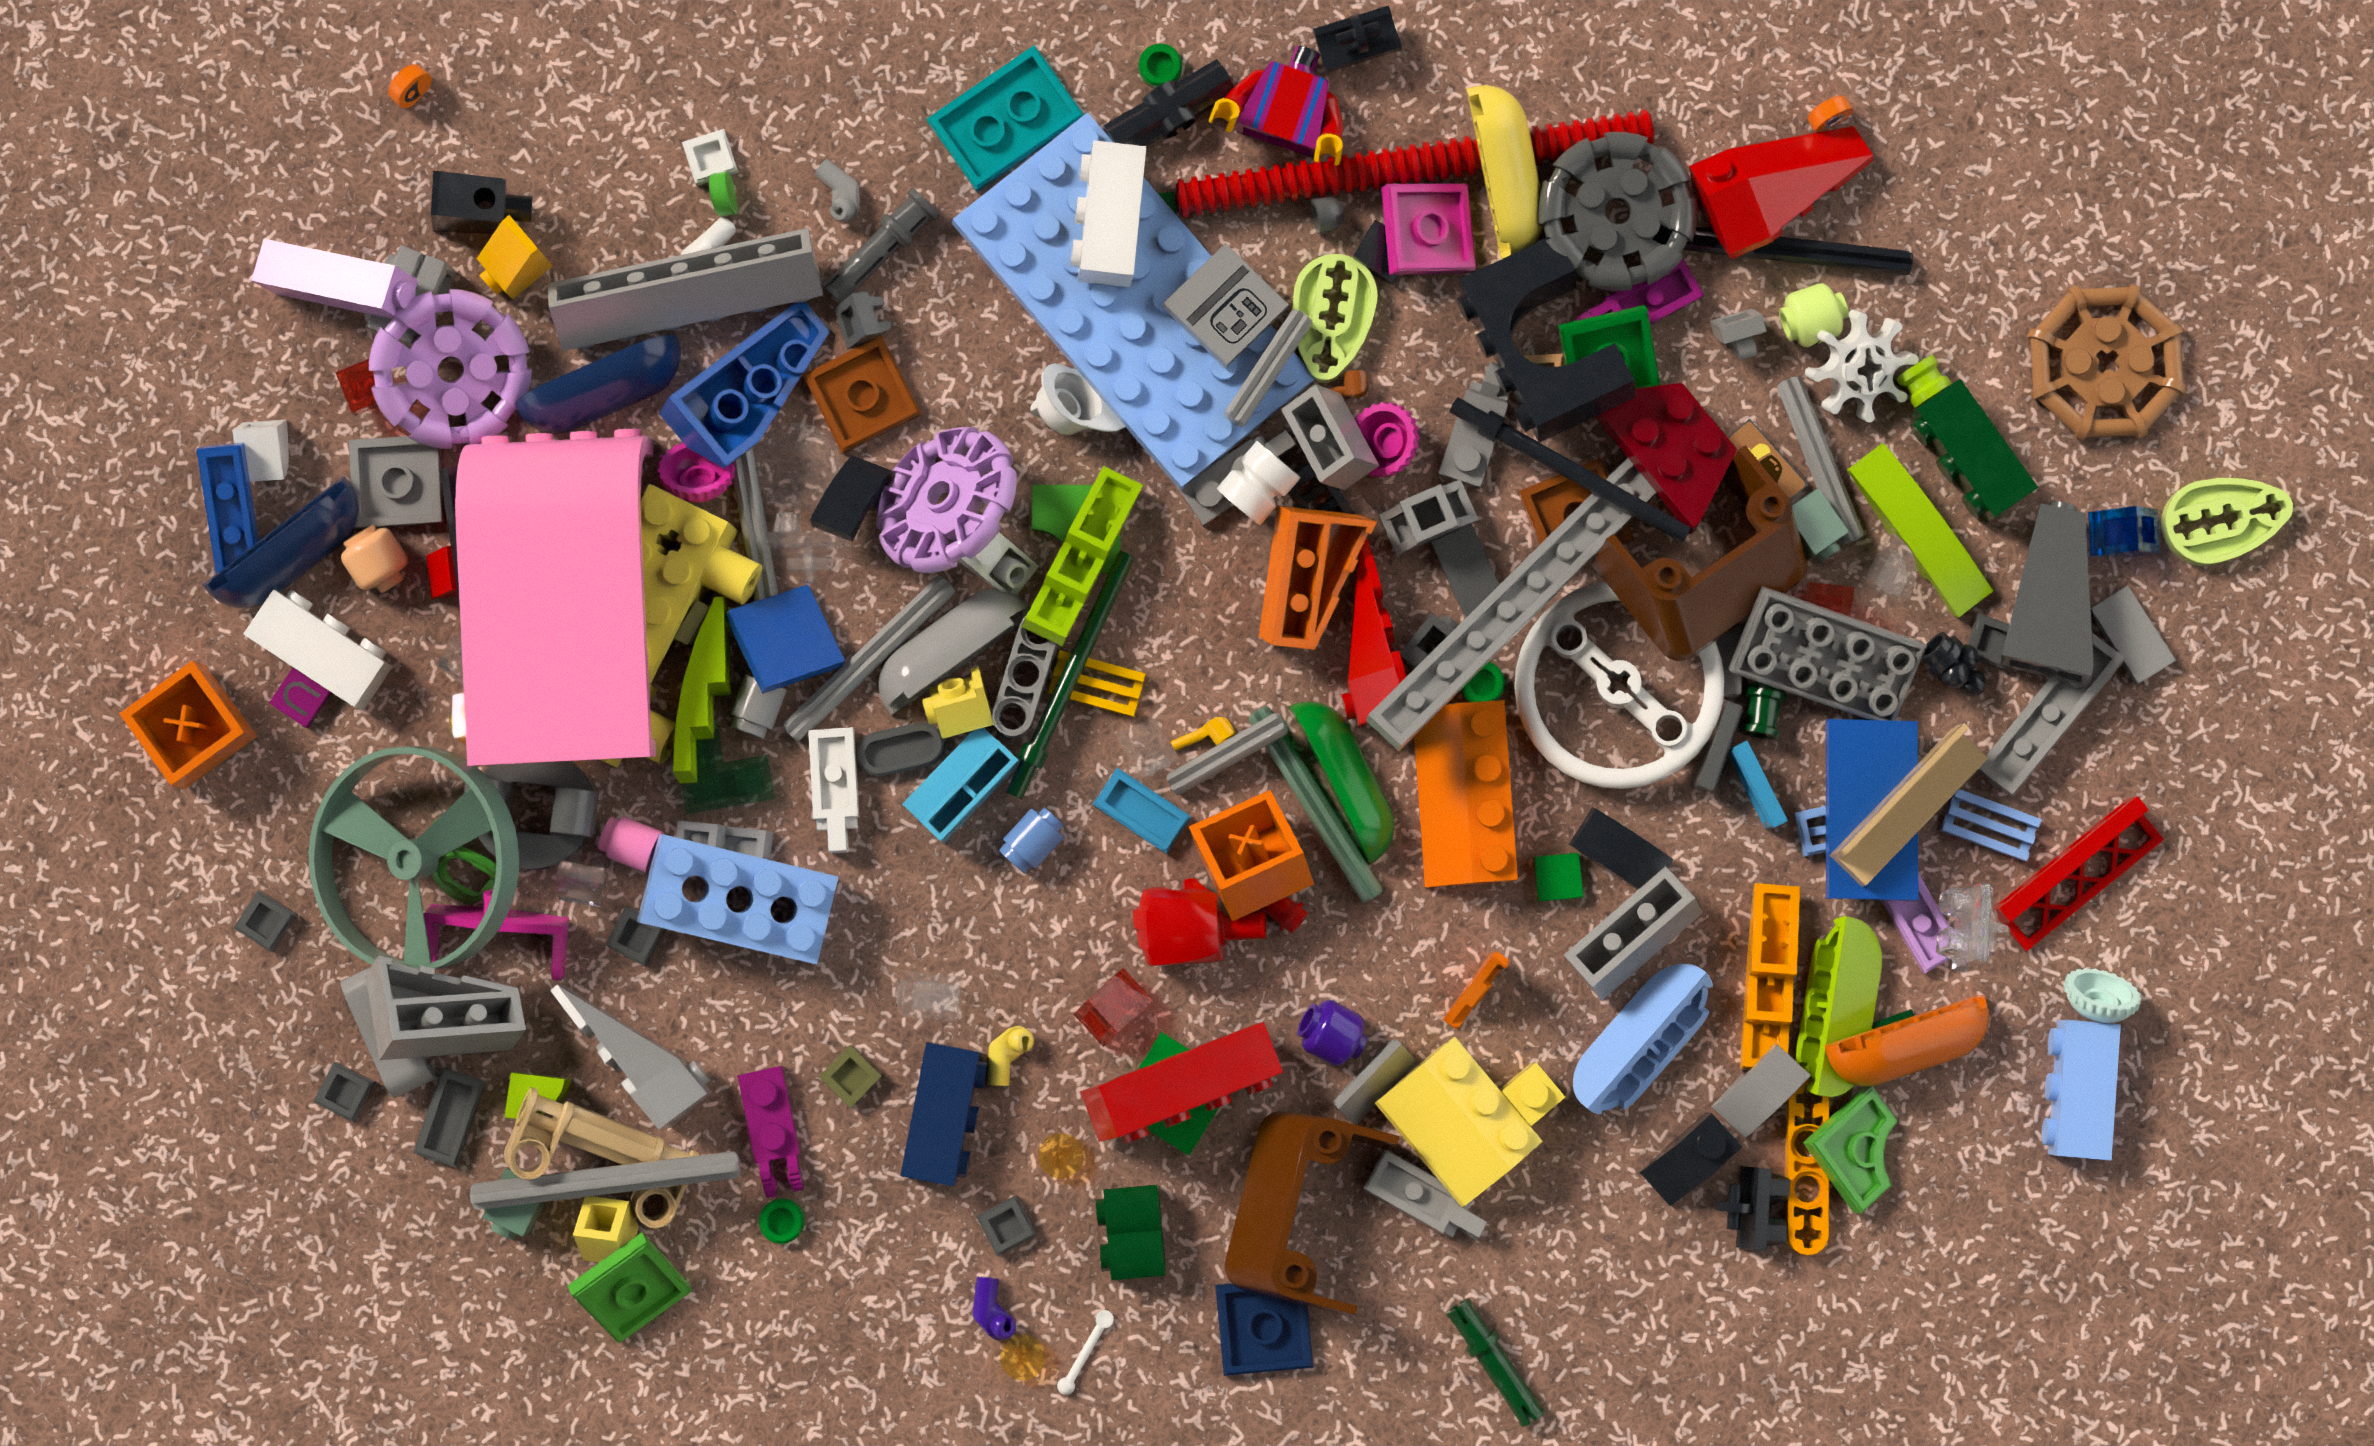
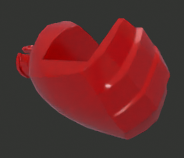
[1133,878,1267,966]

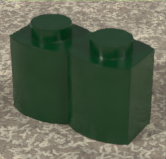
[1096,1184,1167,1281]

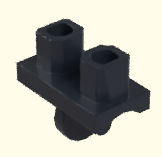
[1313,5,1402,73]
[1715,1166,1790,1251]

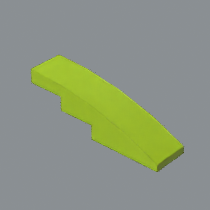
[1847,443,1993,618]
[1022,466,1143,646]
[673,596,731,783]

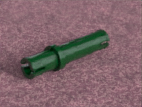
[1445,1297,1545,1427]

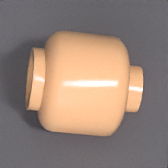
[341,524,408,593]

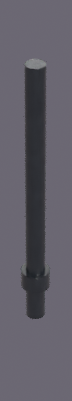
[1449,397,1691,543]

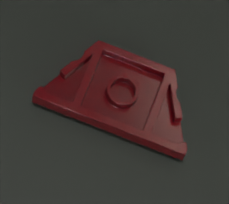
[1595,383,1737,534]

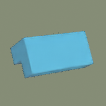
[902,728,1020,844]

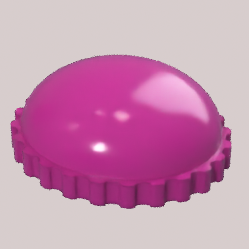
[1356,402,1420,478]
[658,442,735,503]

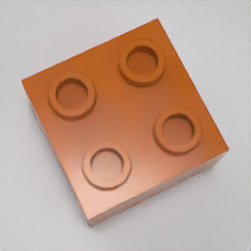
[119,660,258,789]
[1189,790,1314,921]

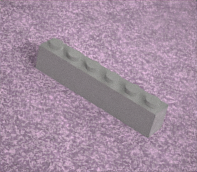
[548,228,823,351]

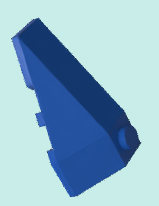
[659,302,830,469]

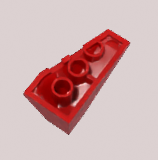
[1689,126,1874,260]
[1341,539,1406,728]

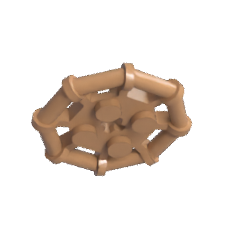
[2027,284,2187,441]

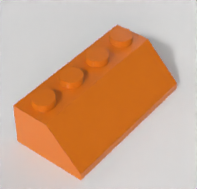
[1414,700,1518,888]

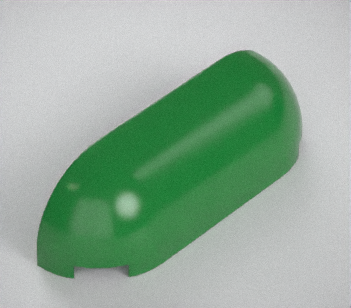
[1289,701,1394,865]

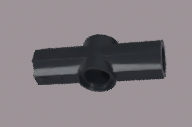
[1103,59,1234,147]

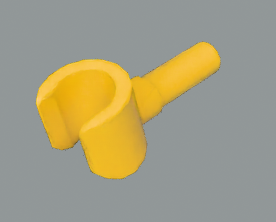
[1171,717,1236,751]

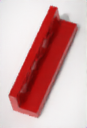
[1991,796,2164,952]

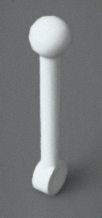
[1057,1310,1114,1395]

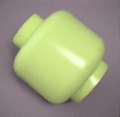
[1779,283,1849,347]

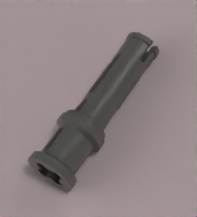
[822,187,940,303]

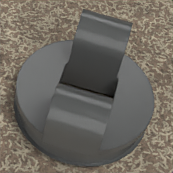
[464,761,599,870]

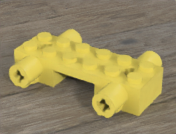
[601,484,762,768]

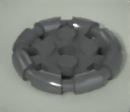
[1538,132,1698,291]

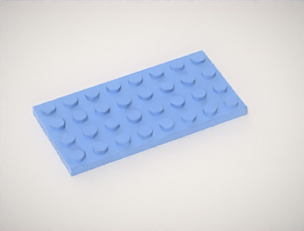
[952,112,1315,491]

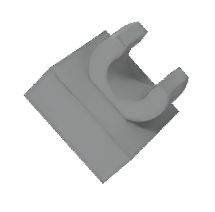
[1710,308,1766,360]

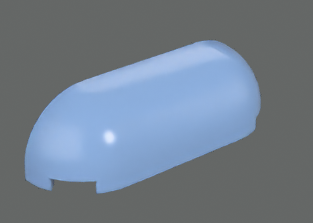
[1573,964,1713,1114]

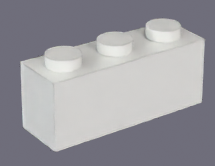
[1070,140,1146,287]
[244,589,393,711]

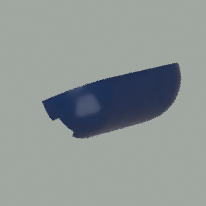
[515,335,681,434]
[202,476,359,609]

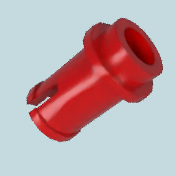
[1261,896,1309,934]

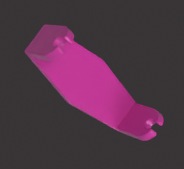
[424,890,569,981]

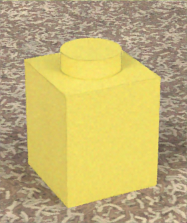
[1499,1062,1565,1126]
[573,1196,639,1263]

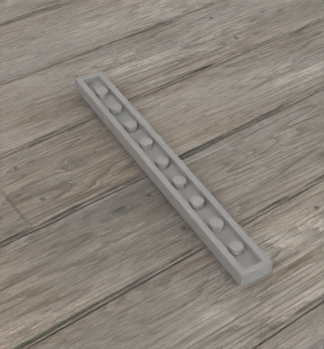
[1366,458,1657,751]

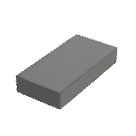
[2091,585,2176,685]

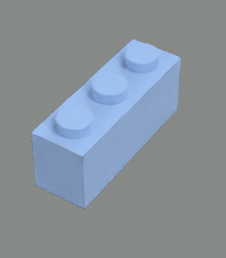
[2042,1020,2121,1160]

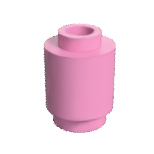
[598,816,664,873]

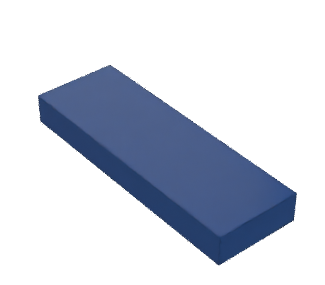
[196,442,259,573]

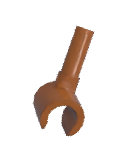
[1330,370,1368,398]

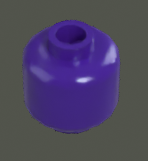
[1298,1000,1368,1066]

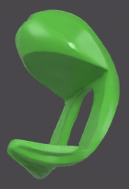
[432,819,496,904]

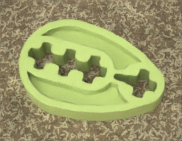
[1292,254,1378,383]
[2161,478,2293,566]

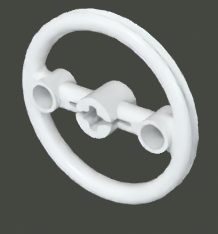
[1514,582,1725,789]

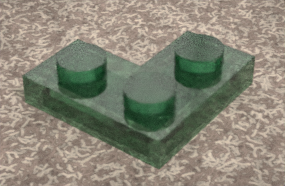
[682,719,776,815]

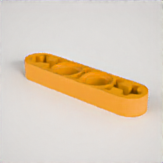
[1785,1078,1829,1255]

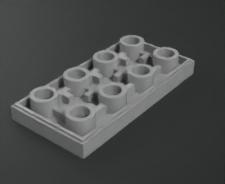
[1728,586,1927,721]

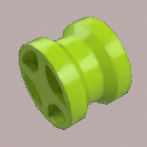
[1896,354,1953,408]

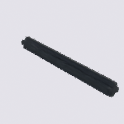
[1652,227,1913,275]

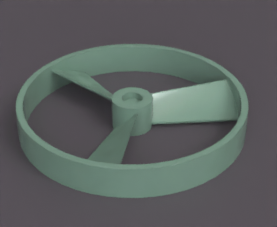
[309,746,519,970]

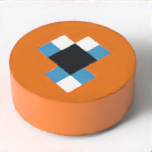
[1807,95,1854,133]

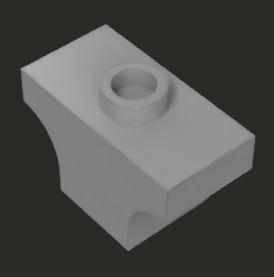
[1379,479,1478,556]

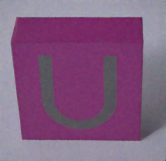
[269,667,332,729]

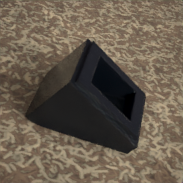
[1353,220,1399,285]

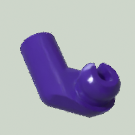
[972,1276,1016,1341]

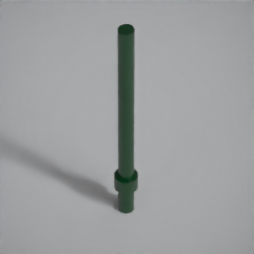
[1006,550,1135,800]

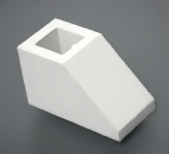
[948,532,1039,595]

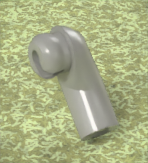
[814,159,860,222]

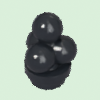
[1922,632,1987,697]

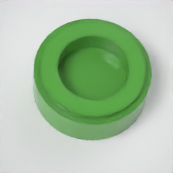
[709,171,738,217]

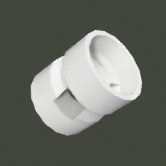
[1216,441,1301,526]

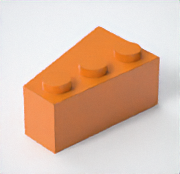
[1258,505,1377,650]

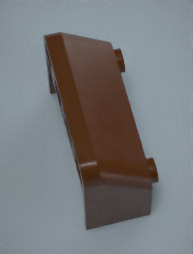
[1592,445,1807,661]
[1224,1111,1399,1317]

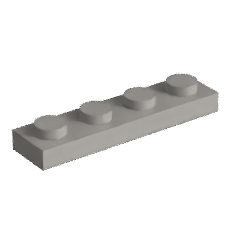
[1977,633,2125,798]

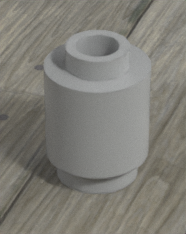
[730,675,787,739]

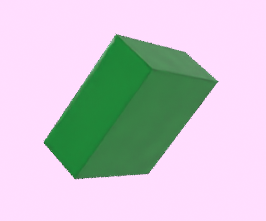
[1533,853,1583,902]

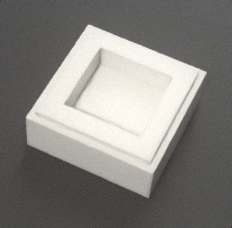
[682,129,739,186]

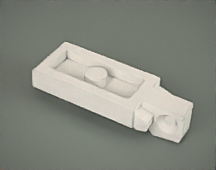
[808,727,860,854]

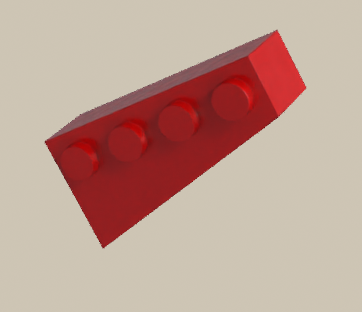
[1080,1022,1283,1144]

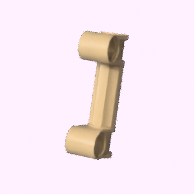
[504,1087,700,1228]

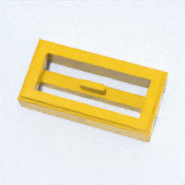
[1048,650,1146,717]

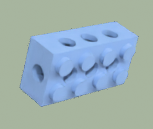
[637,834,839,965]

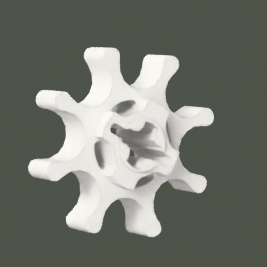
[1805,310,1919,422]

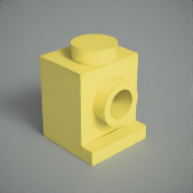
[922,666,994,739]

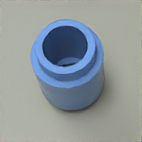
[999,807,1065,874]

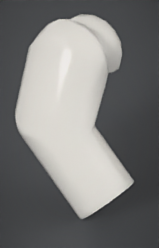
[681,217,736,255]

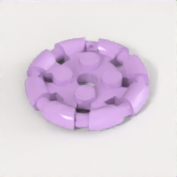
[369,289,532,449]
[876,427,1017,573]

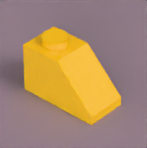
[476,215,552,300]

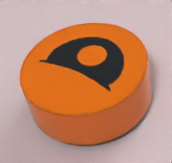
[388,64,432,109]

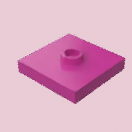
[1381,184,1476,275]

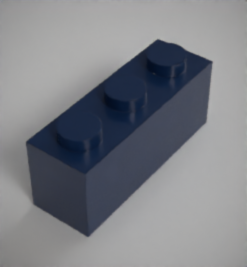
[900,1042,988,1186]

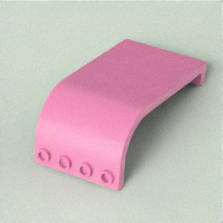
[455,429,656,766]

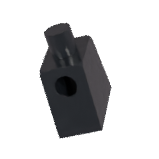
[431,171,533,234]

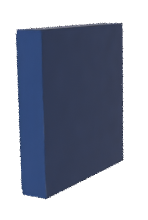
[1215,1283,1314,1376]

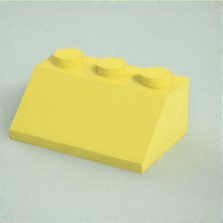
[1375,1037,1543,1207]

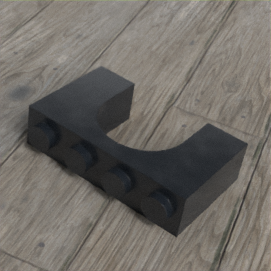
[1456,237,1636,442]

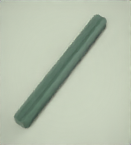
[1249,706,1382,903]

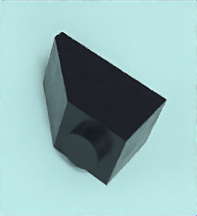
[1639,1112,1742,1206]

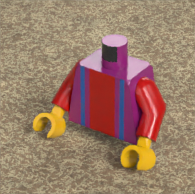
[1209,46,1344,165]

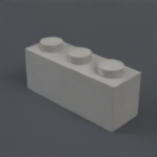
[1564,866,1703,1001]

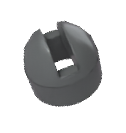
[1310,197,1344,234]

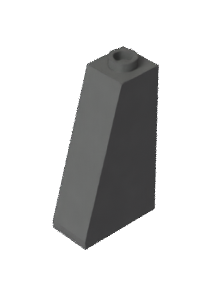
[2000,501,2094,686]

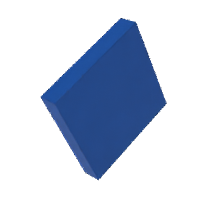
[726,584,845,694]

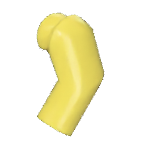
[987,1026,1034,1086]

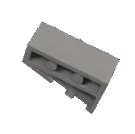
[365,955,526,1060]

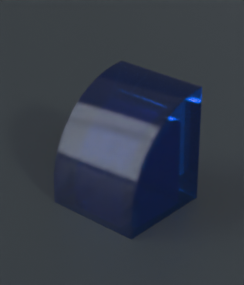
[2088,506,2160,557]

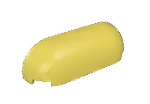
[1466,85,1543,259]

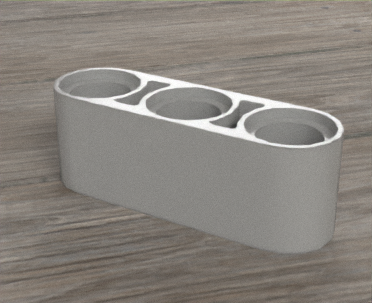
[992,616,1058,739]
[340,967,437,1098]

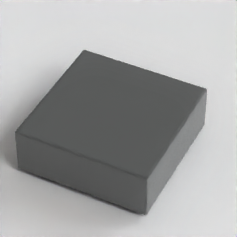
[1967,613,2009,671]
[234,890,298,952]
[605,906,666,966]
[313,1062,376,1122]
[976,1195,1037,1256]

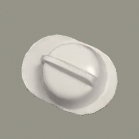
[1030,363,1126,436]

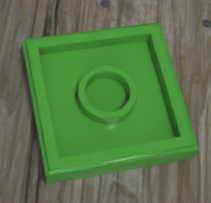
[567,1232,692,1344]

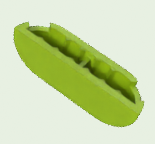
[1796,916,1882,1097]

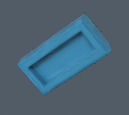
[1727,741,1788,830]
[1092,768,1191,854]

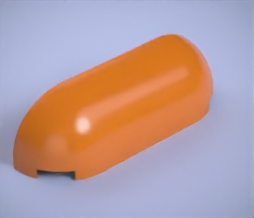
[1824,995,1989,1086]

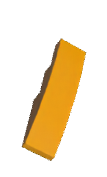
[1740,883,1800,1070]

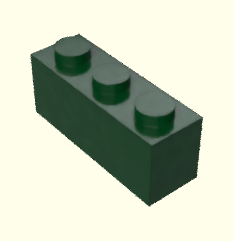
[1909,379,2039,523]

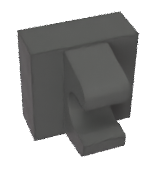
[834,291,892,350]

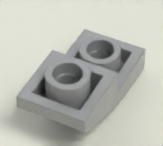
[1711,1043,1811,1138]

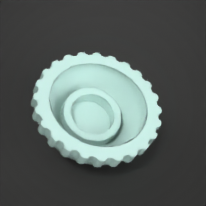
[2063,968,2142,1023]

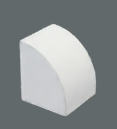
[232,419,289,482]

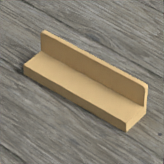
[1830,723,1988,887]

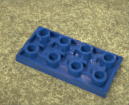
[1825,719,1919,901]

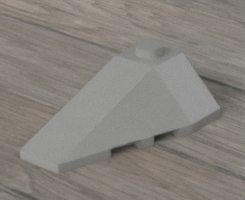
[550,985,712,1130]

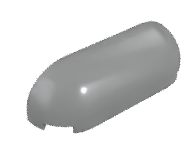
[878,589,1031,717]

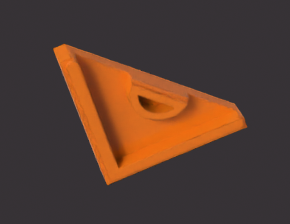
[1442,951,1510,1029]

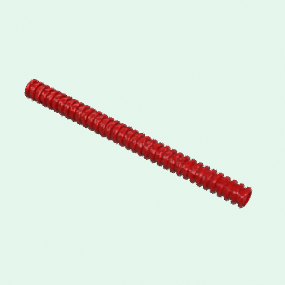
[1175,109,1654,218]

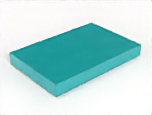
[926,45,1084,192]

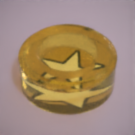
[1038,1133,1084,1178]
[1000,1334,1046,1380]

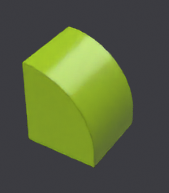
[505,1072,571,1119]

